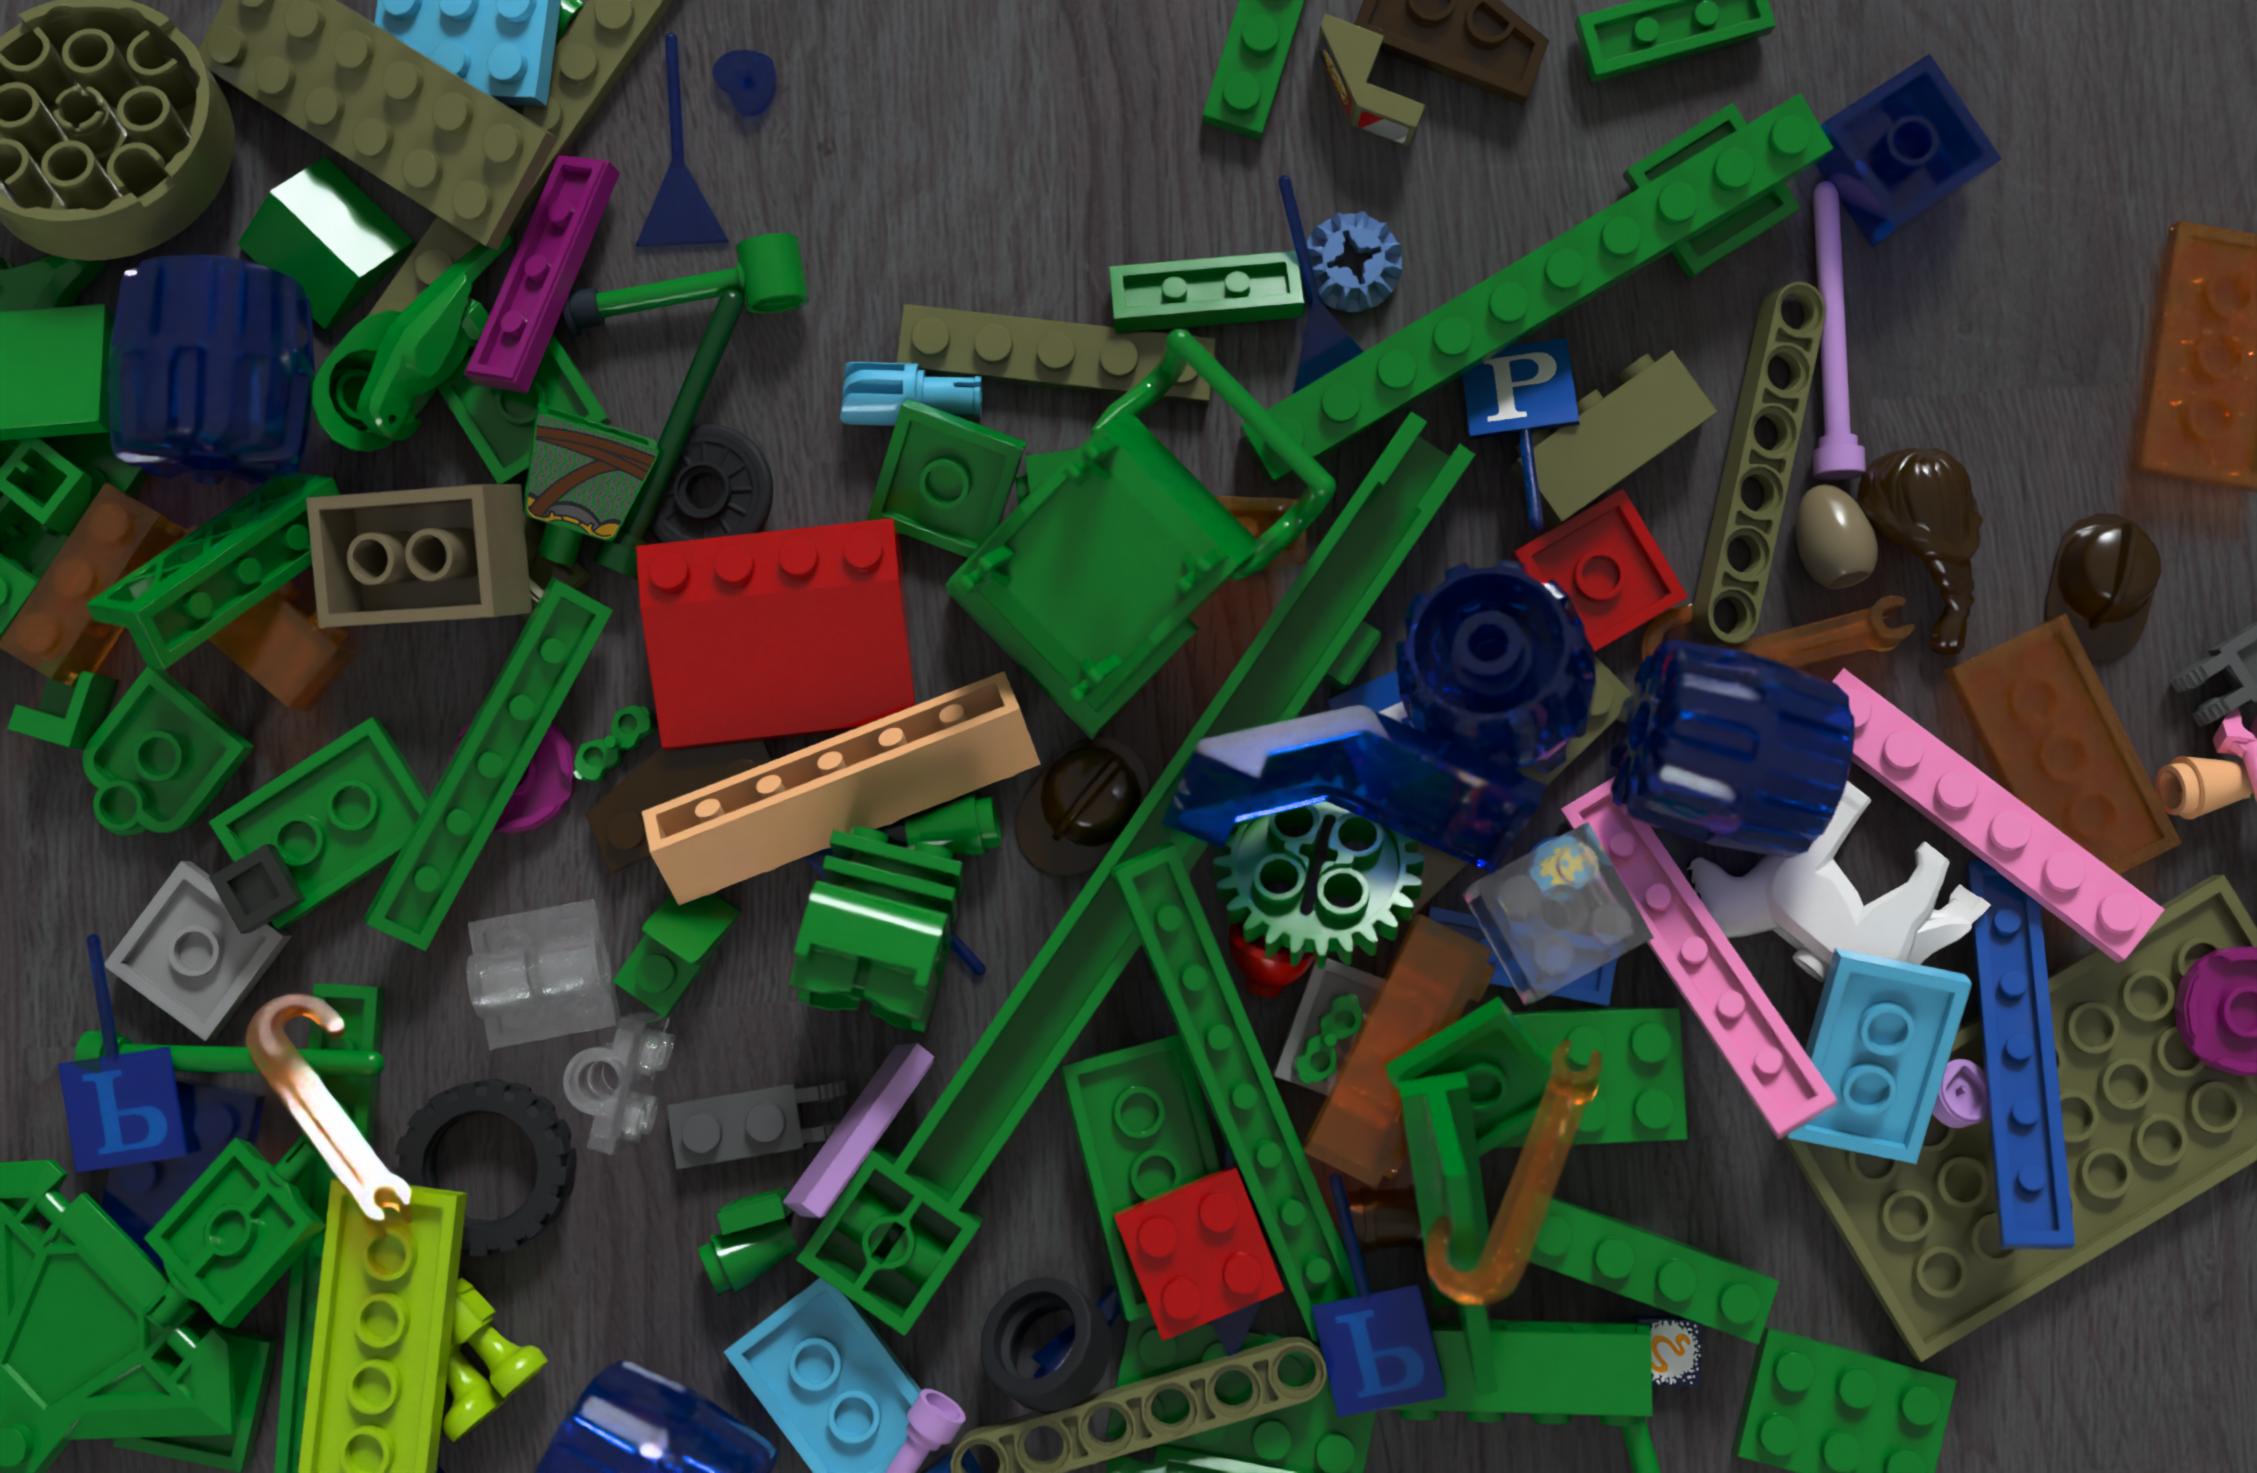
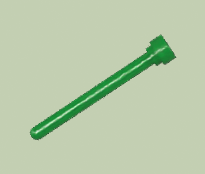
[75,1030,385,1077]

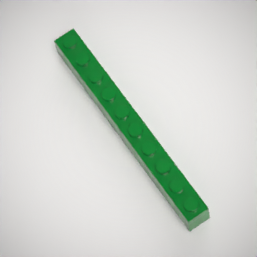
[1240,93,1833,488]

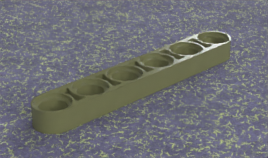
[1692,282,1826,645]
[950,1337,1327,1473]

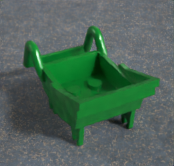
[945,329,1336,740]

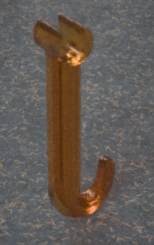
[1641,595,1915,695]
[246,994,413,1240]
[1425,1040,1602,1306]

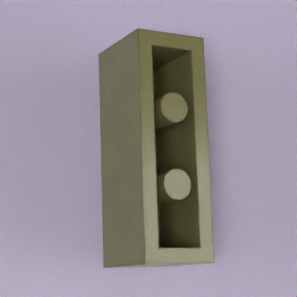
[1507,350,1718,530]

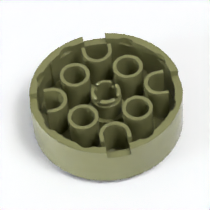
[0,0,235,261]

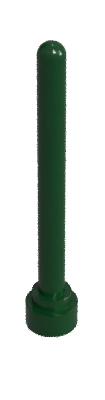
[593,289,744,580]

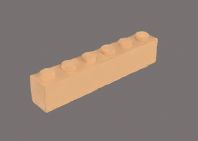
[642,671,1041,905]

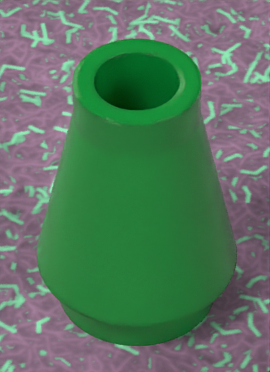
[905,793,1002,855]
[697,1218,799,1296]

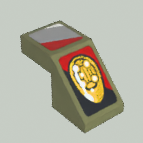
[1316,14,1425,147]

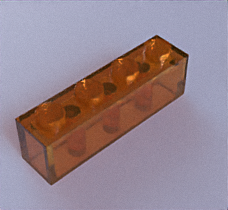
[1302,914,1495,1188]

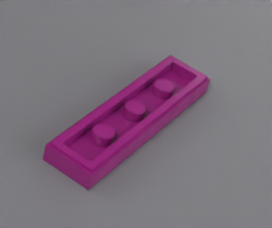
[464,155,620,394]

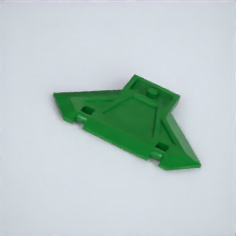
[0,1159,237,1473]

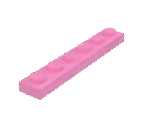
[1800,668,2165,963]
[1561,776,1837,1140]

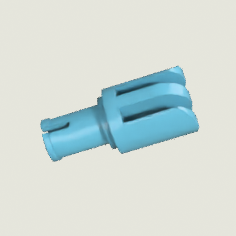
[840,362,982,426]

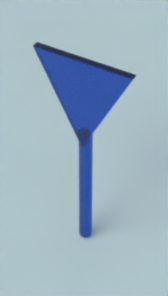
[635,33,730,247]
[1278,175,1364,394]

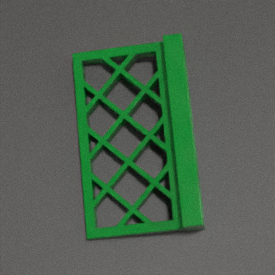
[1398,1071,1498,1395]

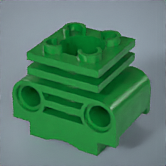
[789,826,965,1035]

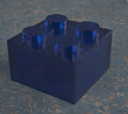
[1816,54,2002,248]

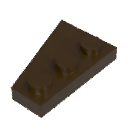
[1354,0,1550,106]
[585,740,774,873]

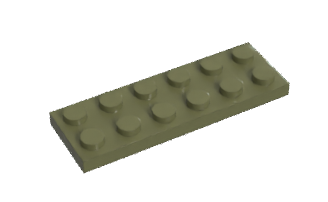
[198,0,558,250]

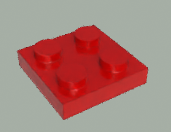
[1510,488,1688,663]
[1113,1165,1284,1341]

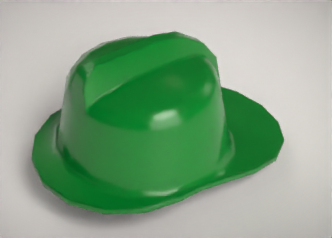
[311,310,437,452]

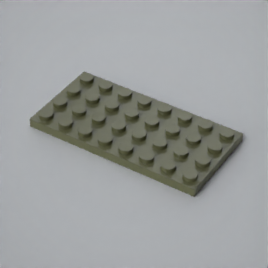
[1782,875,2257,1362]

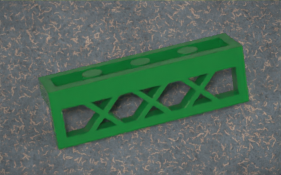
[86,471,340,670]

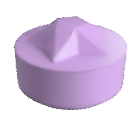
[1932,1059,1988,1128]

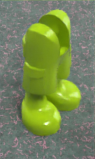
[442,1278,549,1443]

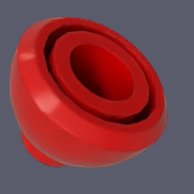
[1228,920,1314,997]

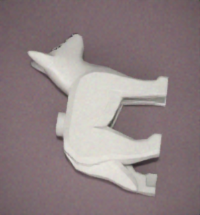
[1686,780,1991,982]

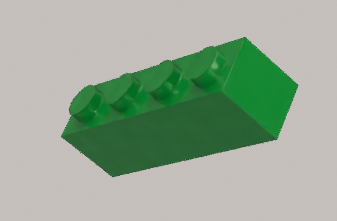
[1497,1183,1779,1344]
[1384,1318,1653,1426]

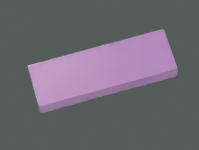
[783,1043,934,1218]

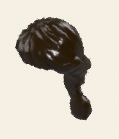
[1857,448,1983,655]

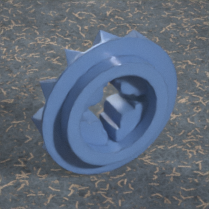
[1302,211,1402,312]

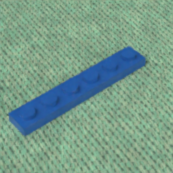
[1966,860,2075,1249]

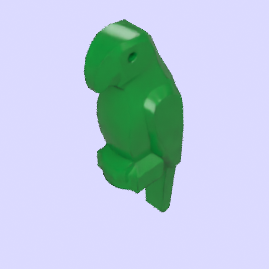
[356,234,512,441]

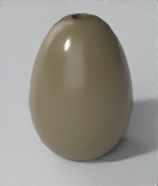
[1795,484,1878,589]

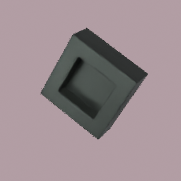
[209,844,306,934]

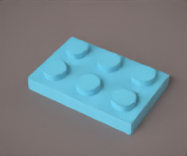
[374,0,561,106]
[1787,948,1972,1164]
[724,1277,922,1473]

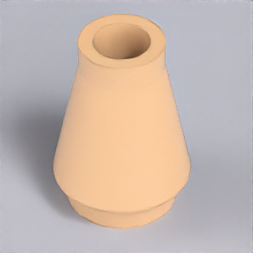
[2155,756,2253,820]

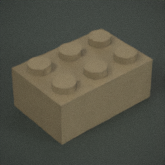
[306,484,532,628]

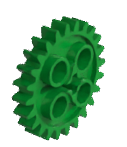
[1213,768,1424,969]

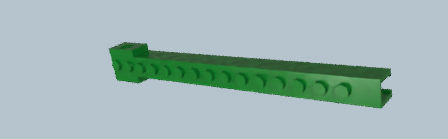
[796,411,1476,1336]

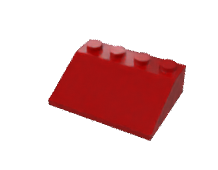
[636,518,916,751]

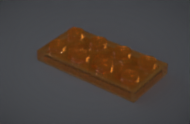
[2131,221,2257,493]
[1944,614,2182,875]

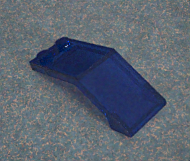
[1162,704,1546,873]

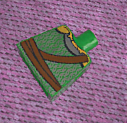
[524,403,659,565]

